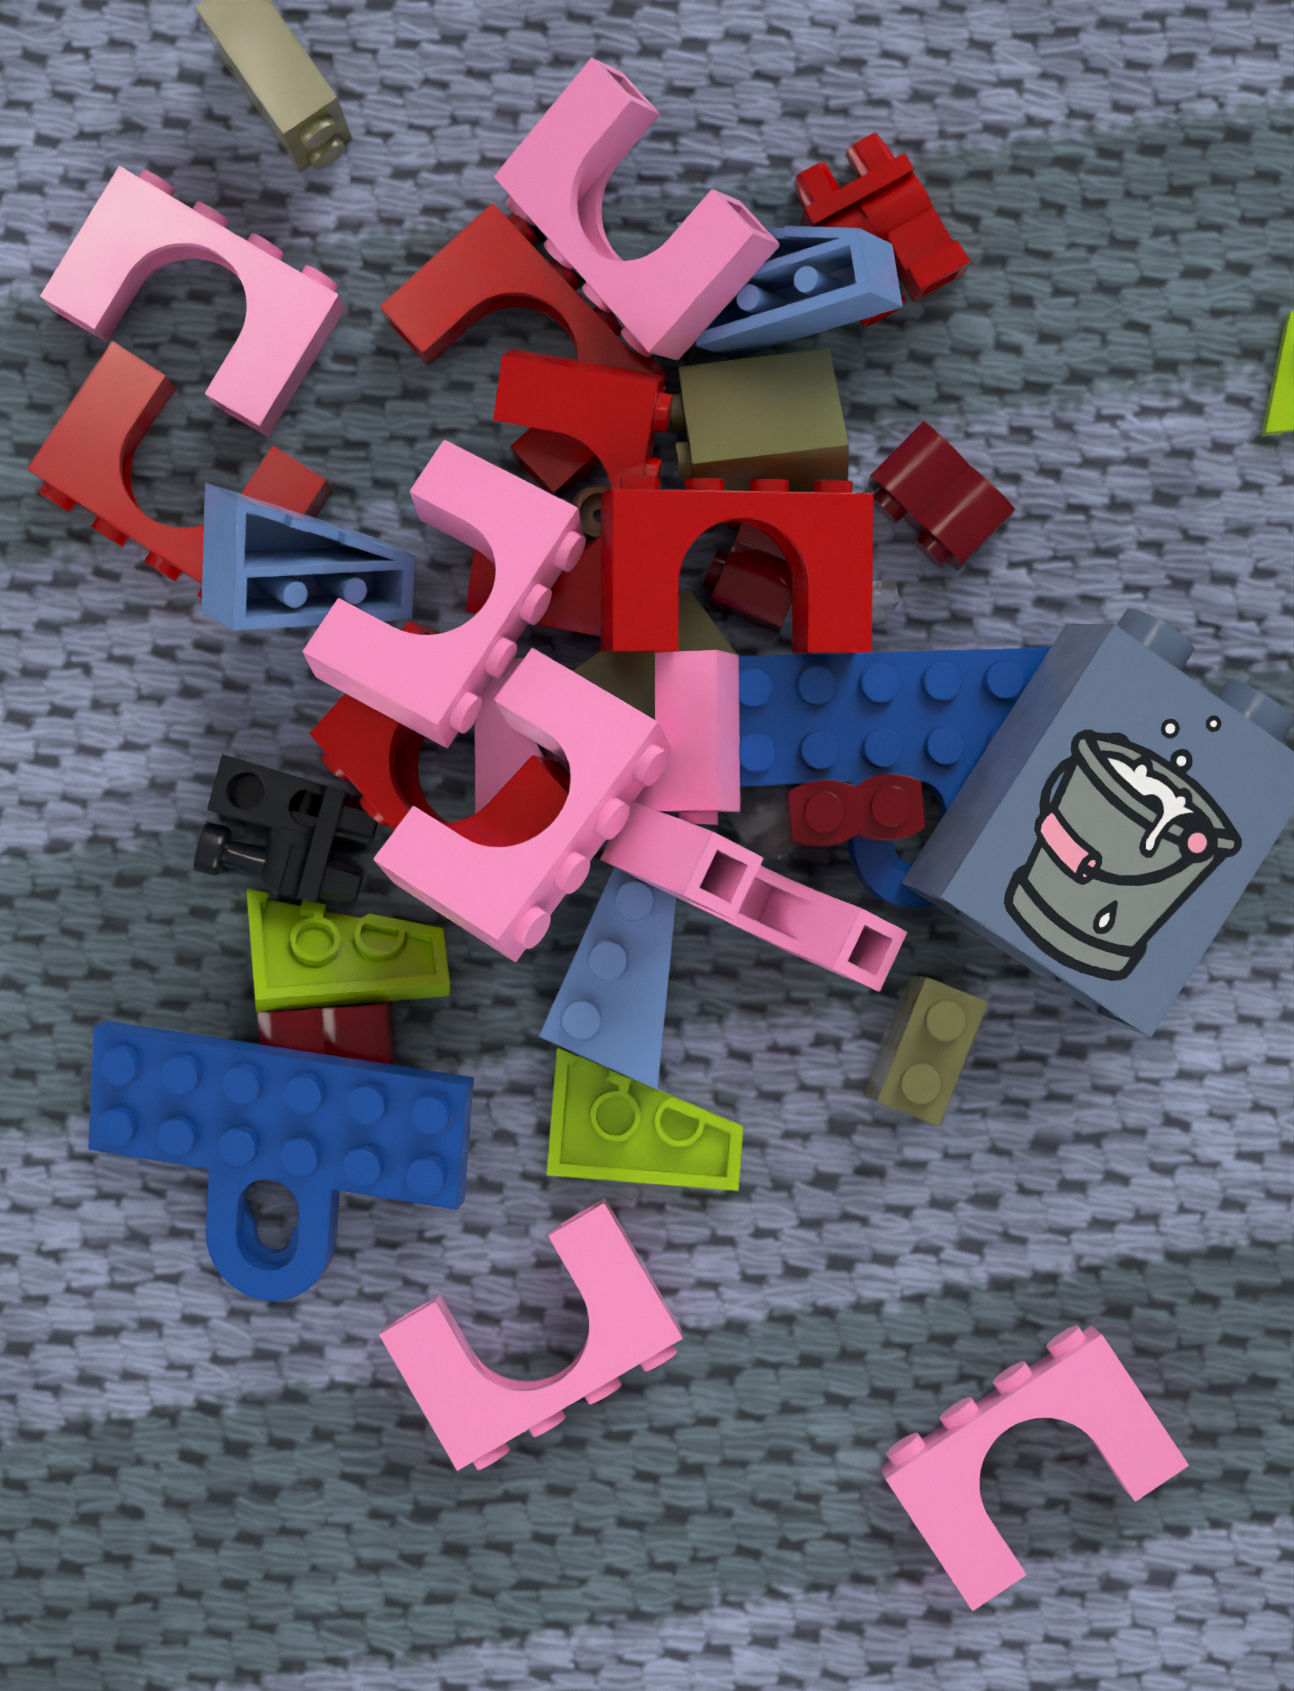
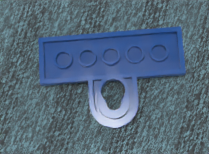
[739,647,1051,908]
[88,1021,474,1301]

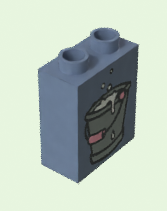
[901,608,1294,1037]

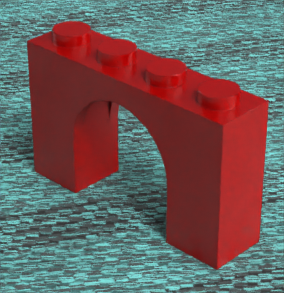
[380,203,667,499]
[27,341,333,599]
[465,349,673,637]
[601,477,873,653]
[309,621,571,847]

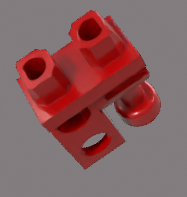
[794,133,971,328]

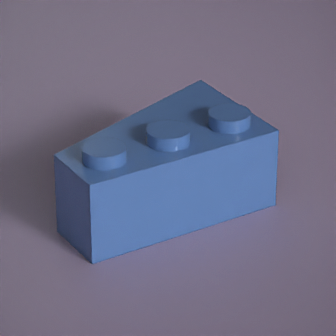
[677,222,903,359]
[201,482,416,631]
[539,867,676,1090]

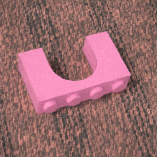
[493,57,780,361]
[40,166,345,437]
[302,440,586,749]
[373,648,672,963]
[475,650,740,825]
[600,801,907,992]
[379,1198,683,1471]
[880,1325,1189,1611]

